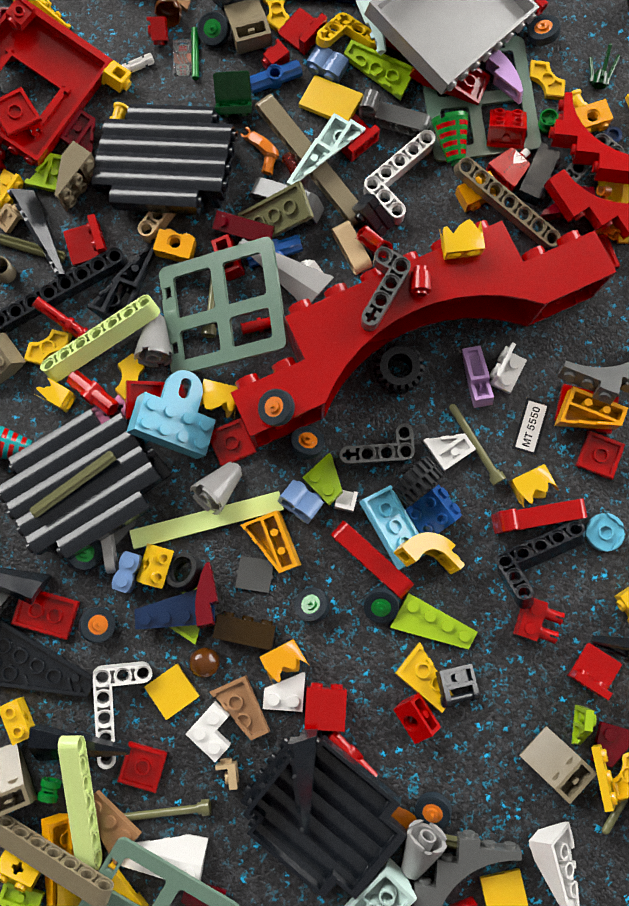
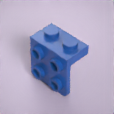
[406,485,462,534]

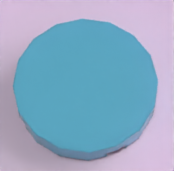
[585,513,625,552]

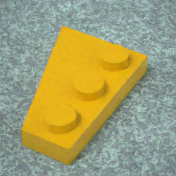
[394,642,453,713]
[591,744,618,812]

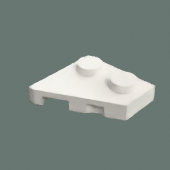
[423,433,476,471]
[263,672,305,712]

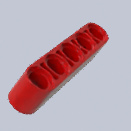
[330,521,414,599]

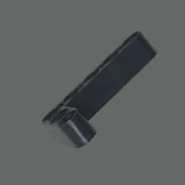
[496,521,585,609]

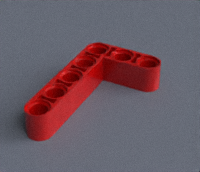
[491,498,588,534]

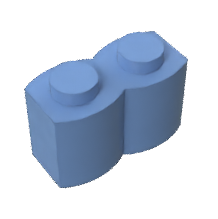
[307,45,349,84]
[278,480,324,524]
[112,551,143,593]

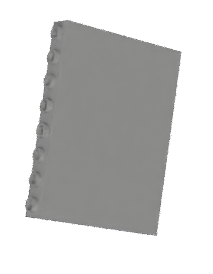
[364,0,539,95]

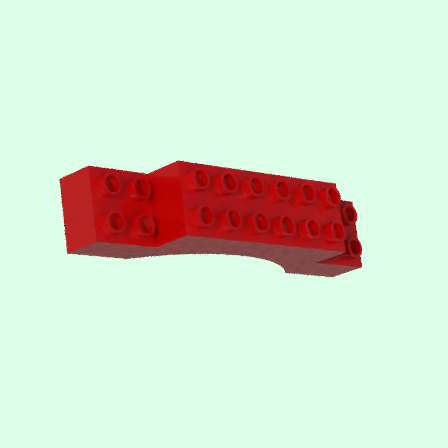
[231,220,616,449]

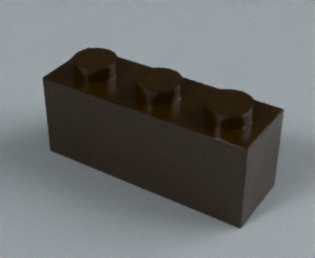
[212,611,276,650]

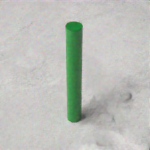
[191,27,199,80]

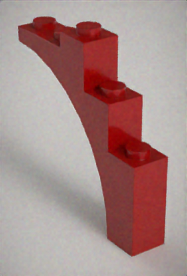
[548,92,629,184]
[543,169,629,240]

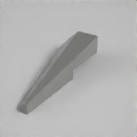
[238,239,334,304]

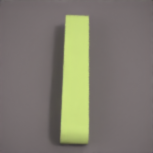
[40,295,160,382]
[58,735,102,870]

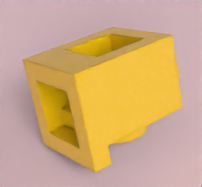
[101,60,132,93]

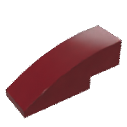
[195,562,219,629]

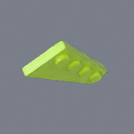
[343,40,413,101]
[389,593,478,649]

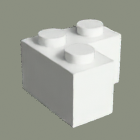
[186,701,231,762]

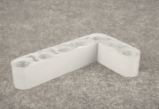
[363,130,435,225]
[93,661,152,769]

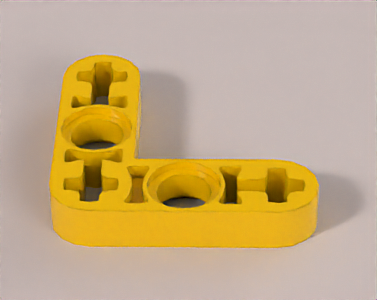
[315,12,377,50]

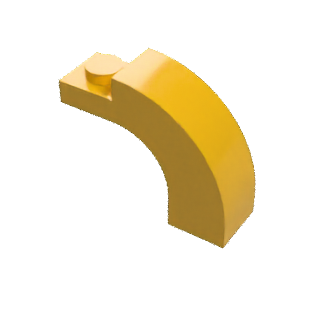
[393,533,465,574]

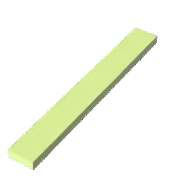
[129,491,284,549]

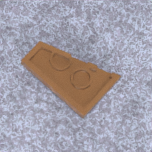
[210,675,270,740]
[94,790,142,865]

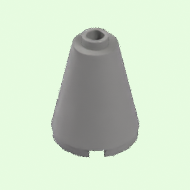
[134,314,173,367]
[190,462,242,515]
[401,819,447,880]

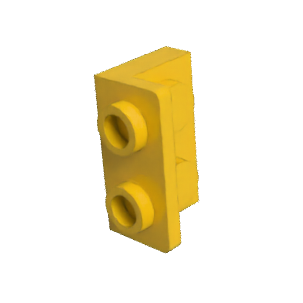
[0,169,24,210]

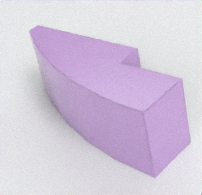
[486,50,523,104]
[462,346,494,408]

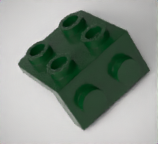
[213,70,252,117]

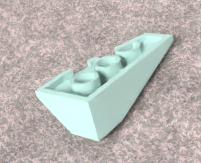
[345,858,417,906]

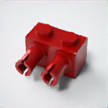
[513,596,565,644]

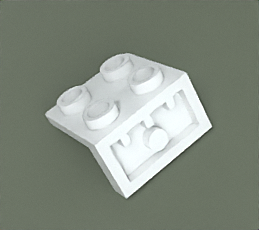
[490,342,527,394]

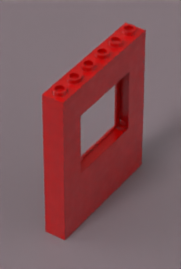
[0,0,113,167]

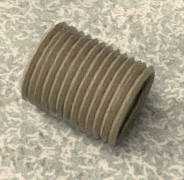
[0,256,17,283]

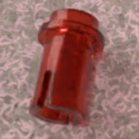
[282,152,298,175]

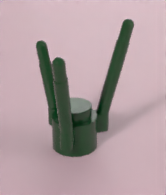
[589,43,620,89]

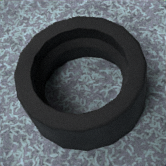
[166,552,204,592]

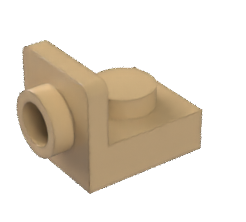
[0,203,23,233]
[215,758,239,790]

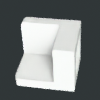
[334,490,358,513]

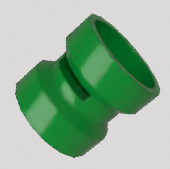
[538,108,558,135]
[37,777,62,803]

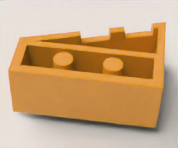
[554,386,628,430]
[240,510,301,573]

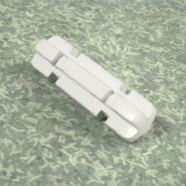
[122,53,154,72]

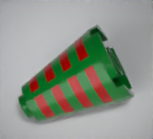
[431,111,468,167]

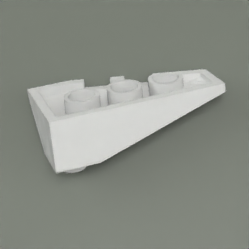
[529,821,580,906]
[121,834,208,880]

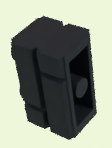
[352,193,395,238]

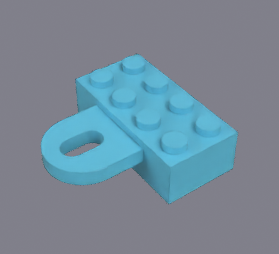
[126,370,216,459]

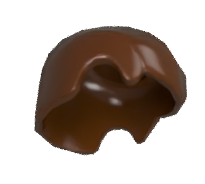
[154,0,182,27]
[189,647,220,678]

